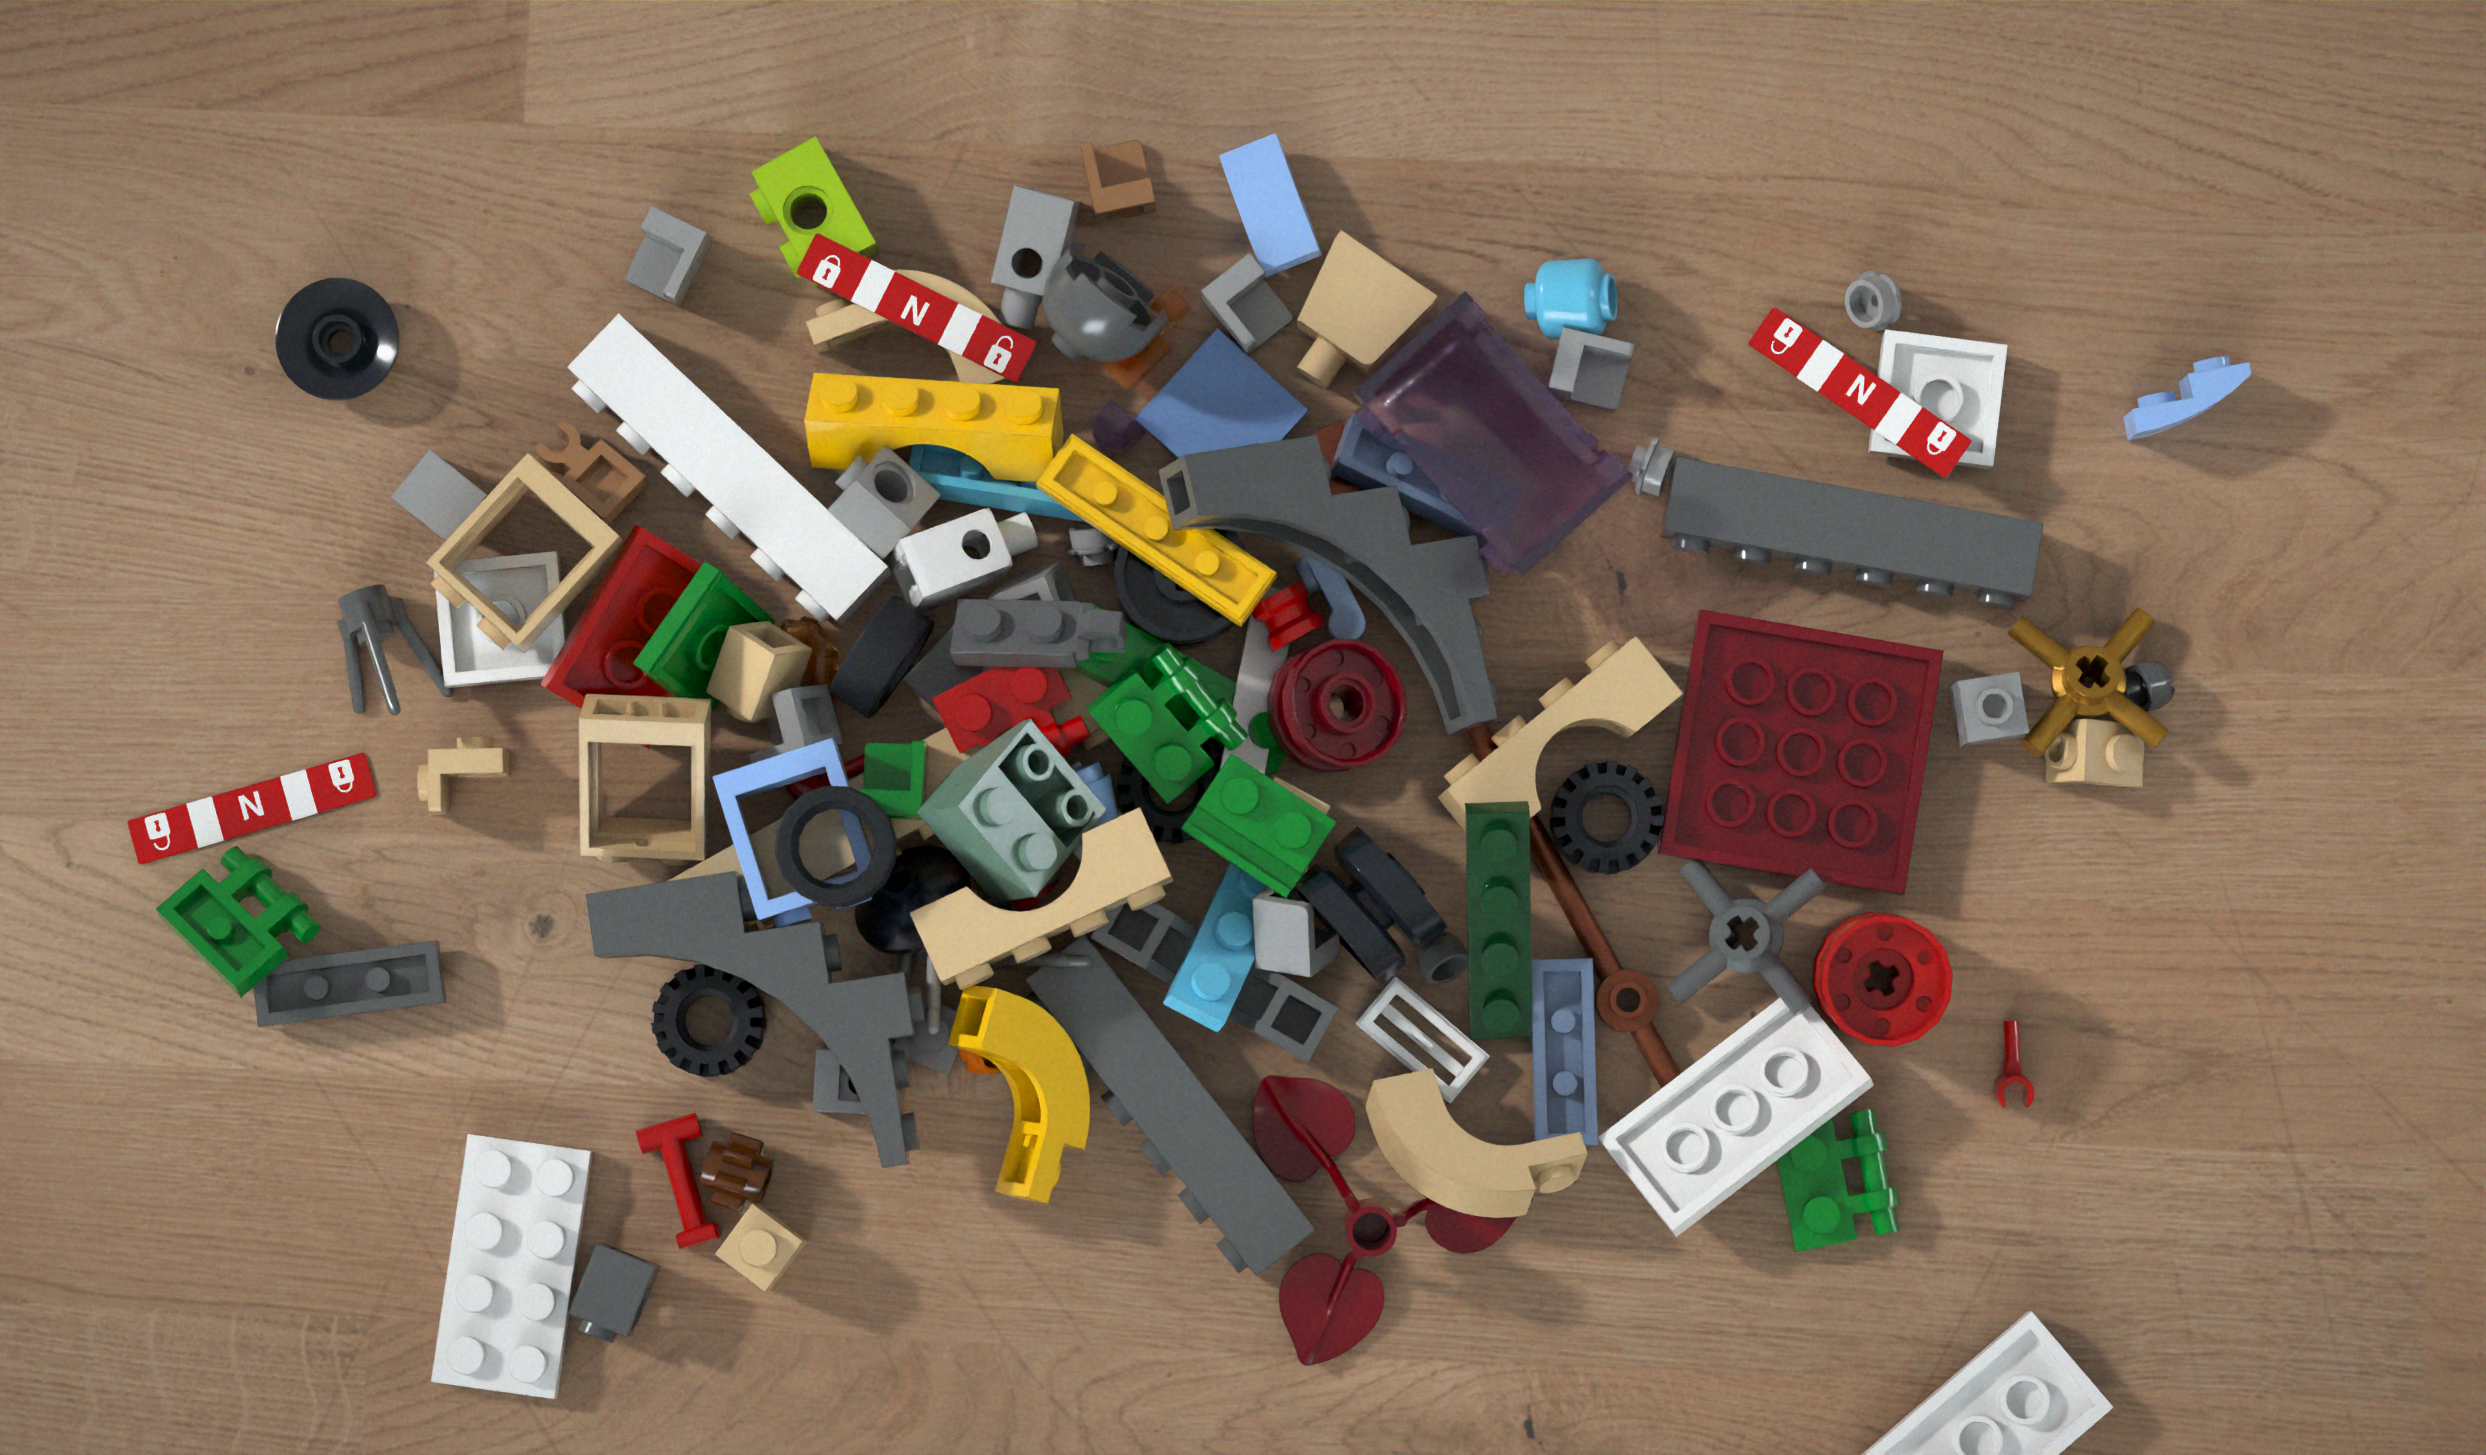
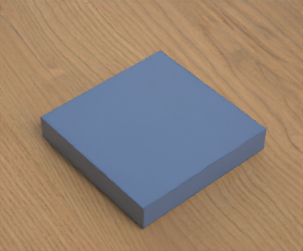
[1135,328,1309,459]

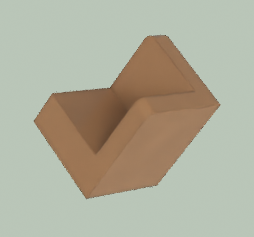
[1080,140,1156,224]

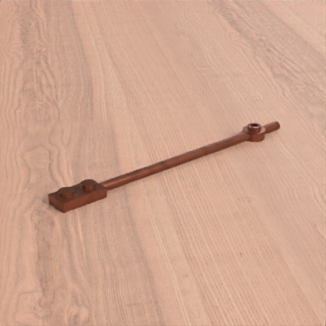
[1309,419,1681,1088]

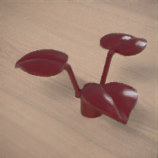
[1252,1075,1533,1366]

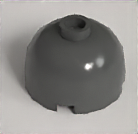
[1042,242,1167,363]

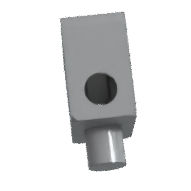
[991,186,1082,330]

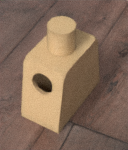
[1296,230,1437,389]

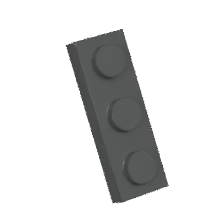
[253,940,447,1027]

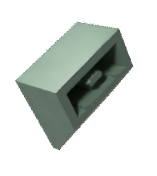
[917,719,1107,902]

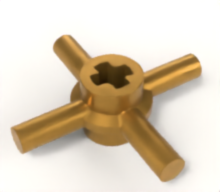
[2008,608,2170,757]

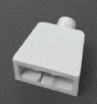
[888,508,1038,612]

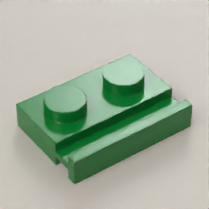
[1181,753,1336,899]

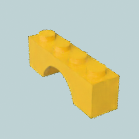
[804,373,1064,482]

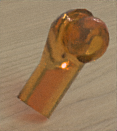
[780,616,839,704]

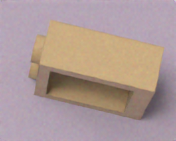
[426,453,624,653]
[579,694,711,866]

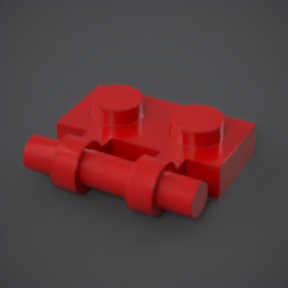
[932,666,1091,758]

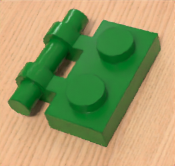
[1085,642,1248,804]
[156,846,320,998]
[1775,1108,1900,1252]

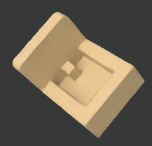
[2044,719,2144,788]
[417,737,510,815]

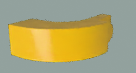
[948,985,1090,1204]

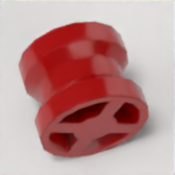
[1251,580,1326,652]

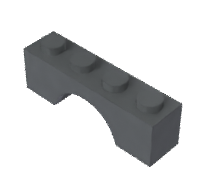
[1090,902,1339,1064]

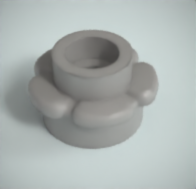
[1845,270,1902,331]
[1626,437,1675,497]
[1065,523,1120,566]

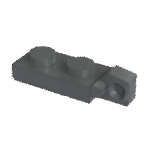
[950,599,1128,668]

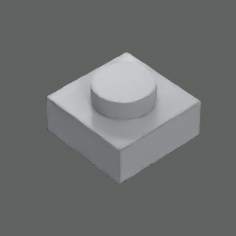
[893,998,958,1076]

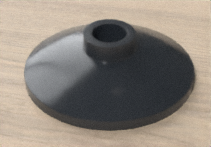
[275,278,400,401]
[855,846,971,954]

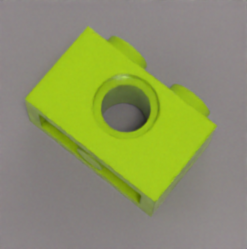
[749,136,880,288]

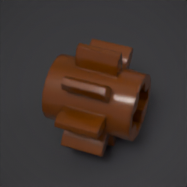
[700,1132,775,1212]

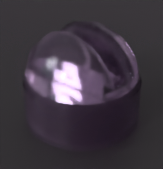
[1092,399,1147,453]

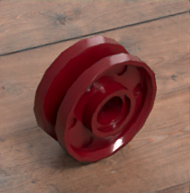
[1266,639,1407,773]

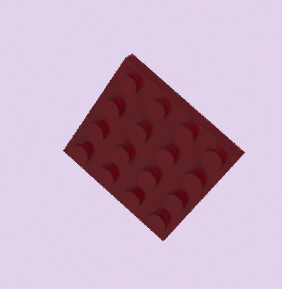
[1658,609,1944,896]

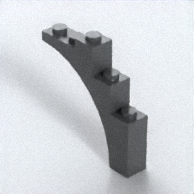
[1159,435,1498,735]
[586,871,926,1168]

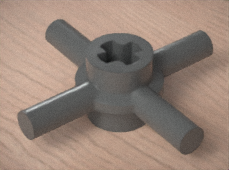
[1667,859,1827,1016]

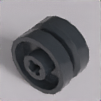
[1114,529,1247,650]
[1294,826,1447,986]

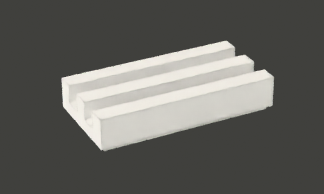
[1355,976,1490,1104]

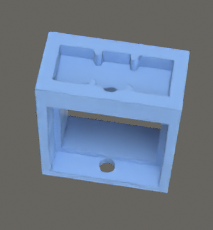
[713,738,873,928]

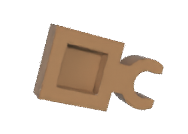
[535,420,648,525]

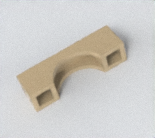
[1437,636,1683,832]
[910,807,1174,990]

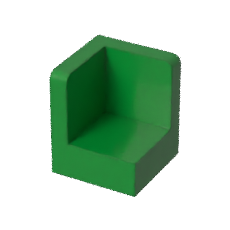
[860,741,928,820]

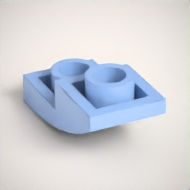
[1219,133,1322,278]
[2123,356,2251,441]

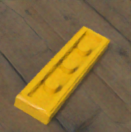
[1036,434,1277,627]

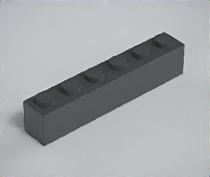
[1660,457,2044,609]
[1025,935,1315,1276]

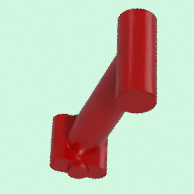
[636,1113,722,1250]

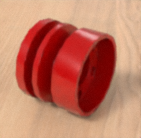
[1811,912,1953,1047]

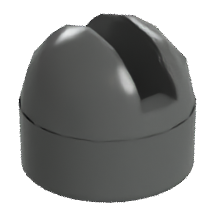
[2124,661,2175,712]
[1416,931,1468,985]

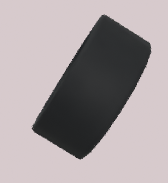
[830,595,934,718]
[775,786,897,907]

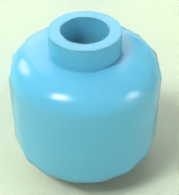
[1524,258,1618,340]

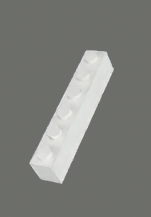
[568,313,891,626]

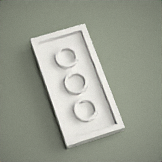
[1598,998,1874,1237]
[431,1134,593,1399]
[1861,1311,2113,1455]

